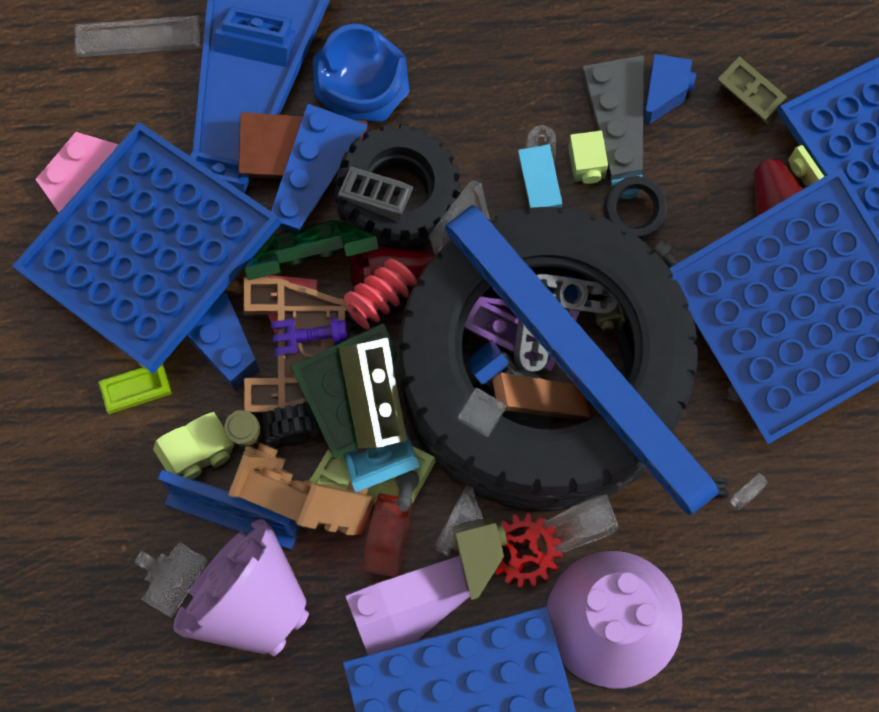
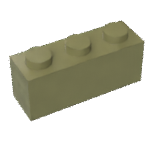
[339,338,407,448]

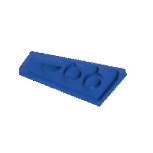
[271,104,368,233]

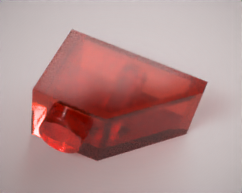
[362,493,412,577]

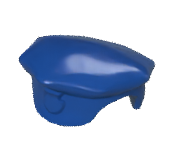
[312,23,410,122]

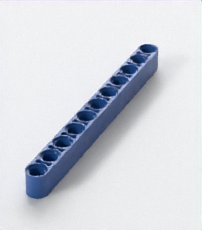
[444,205,719,516]

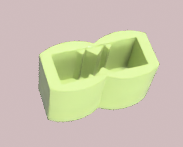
[153,412,235,480]

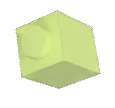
[568,131,608,184]

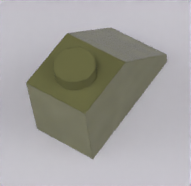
[452,516,507,600]

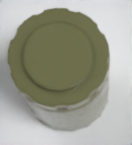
[224,410,264,449]

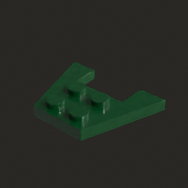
[245,220,379,280]

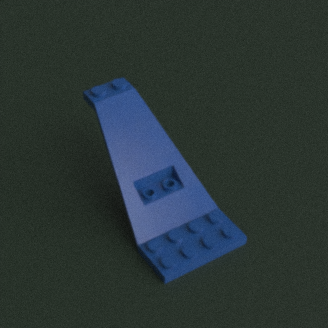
[190,0,330,194]

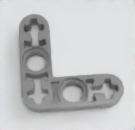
[514,274,618,371]

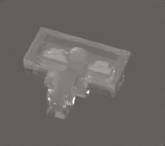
[134,542,209,619]

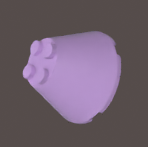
[174,519,309,657]
[547,551,682,689]

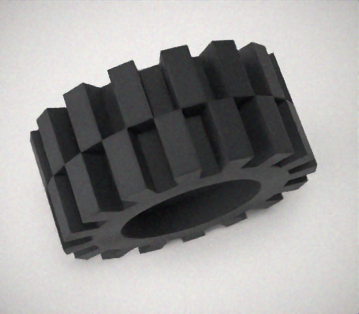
[261,404,323,447]

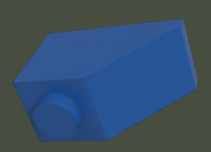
[643,54,696,125]

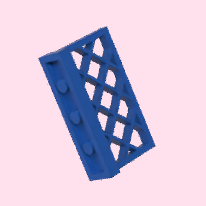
[158,470,301,551]

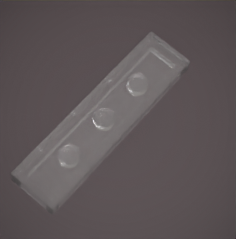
[75,16,201,57]

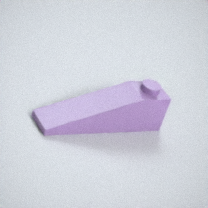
[346,556,470,654]

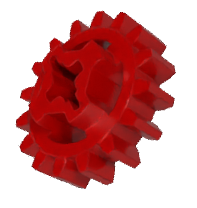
[495,513,563,589]

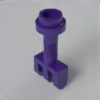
[271,318,348,356]

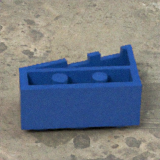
[185,290,260,391]

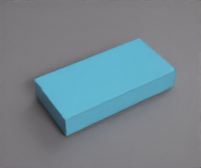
[518,144,562,209]

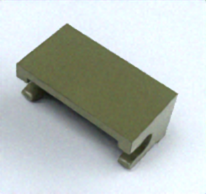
[718,56,787,124]

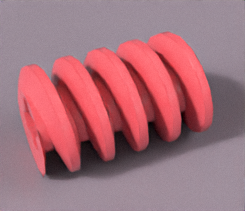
[344,259,418,330]

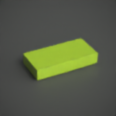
[98,364,172,414]

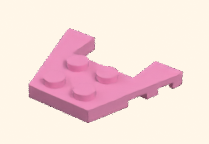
[36,132,119,213]

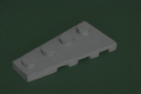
[582,55,644,181]

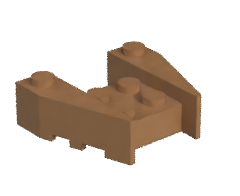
[244,277,350,413]
[228,443,376,535]

